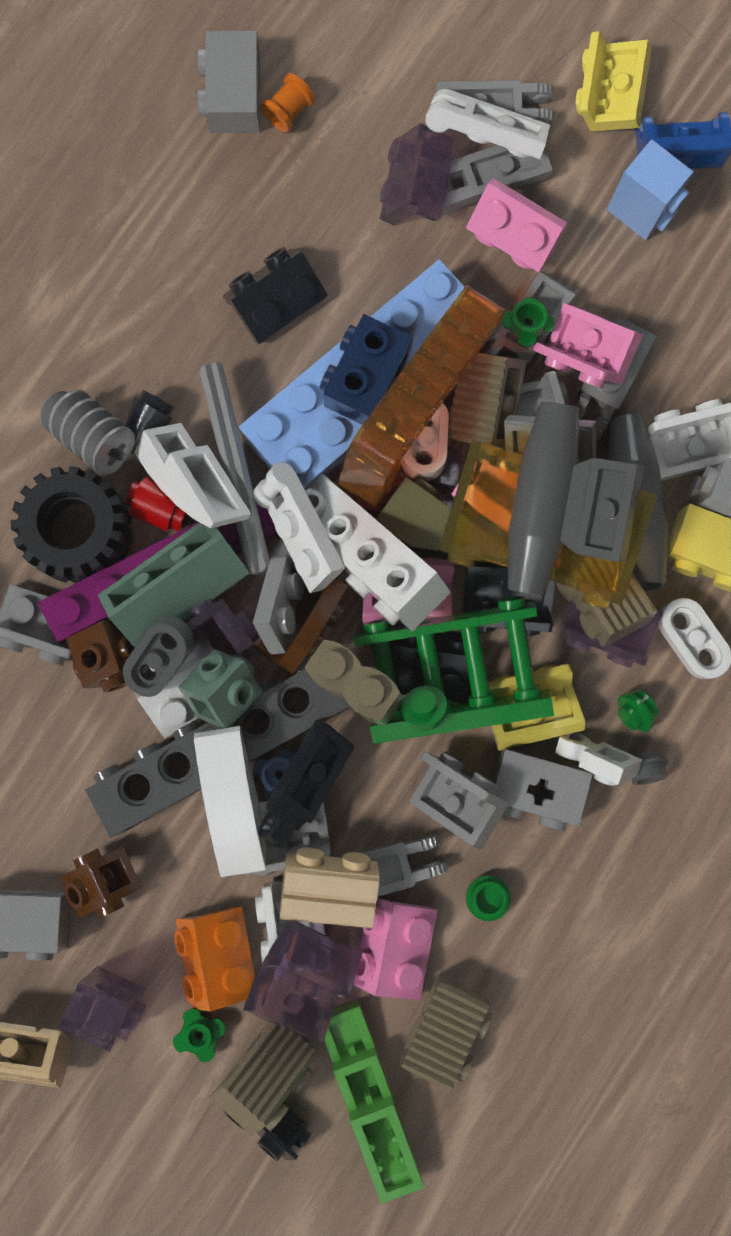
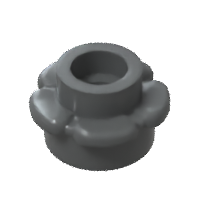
[631,751,669,785]

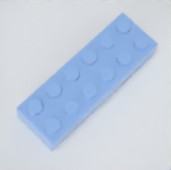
[239,259,497,491]

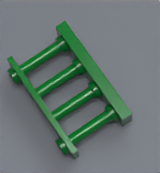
[353,596,554,744]

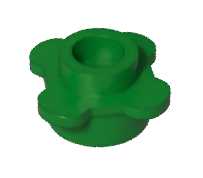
[502,297,555,347]
[173,1008,225,1062]

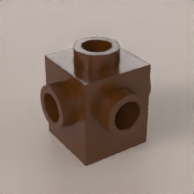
[66,621,135,693]
[60,846,142,919]

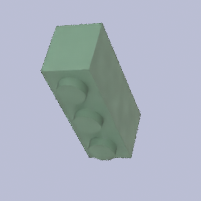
[98,522,249,647]

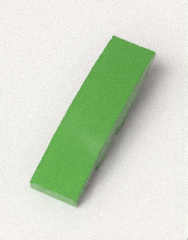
[317,1000,424,1204]

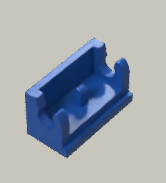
[635,112,731,169]

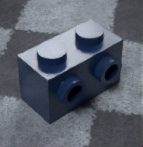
[319,314,413,429]

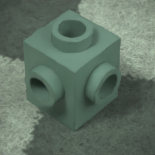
[178,649,262,729]

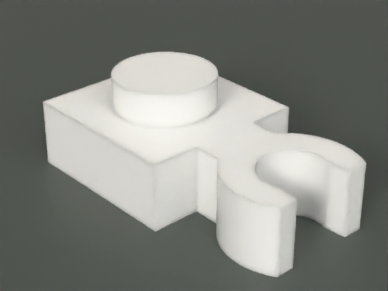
[555,732,642,786]

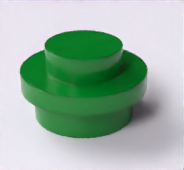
[401,686,448,731]
[617,690,659,732]
[465,875,511,921]

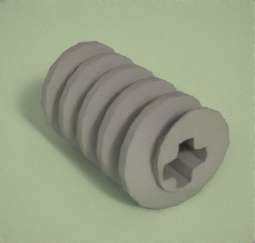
[40,389,135,477]

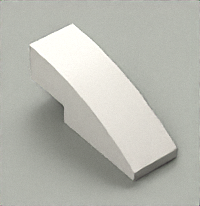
[134,423,251,529]
[194,726,267,877]

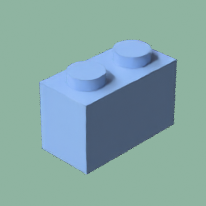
[606,139,693,240]

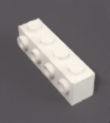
[305,474,451,632]

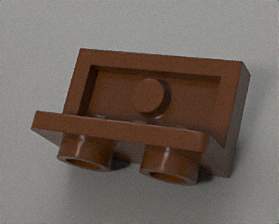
[256,578,348,674]

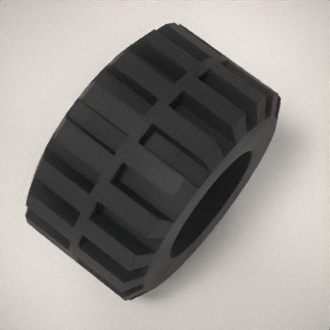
[11,466,133,583]

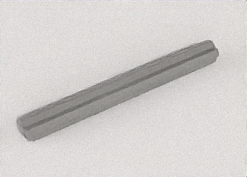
[200,362,270,575]

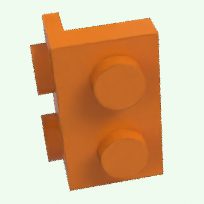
[174,906,259,1012]

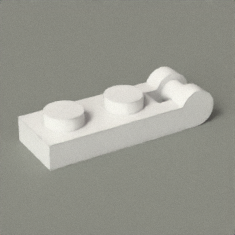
[425,89,550,159]
[253,462,345,593]

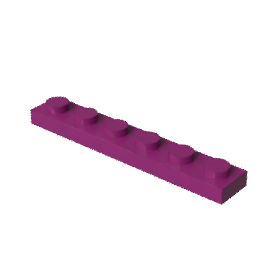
[37,503,278,644]

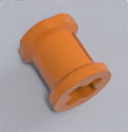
[260,73,316,133]

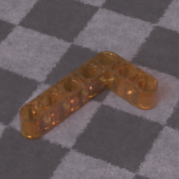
[337,285,505,513]

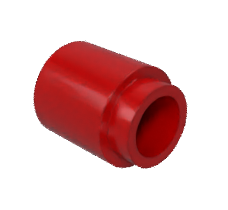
[125,476,191,532]

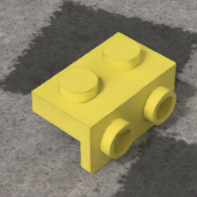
[576,31,652,132]
[488,664,585,751]

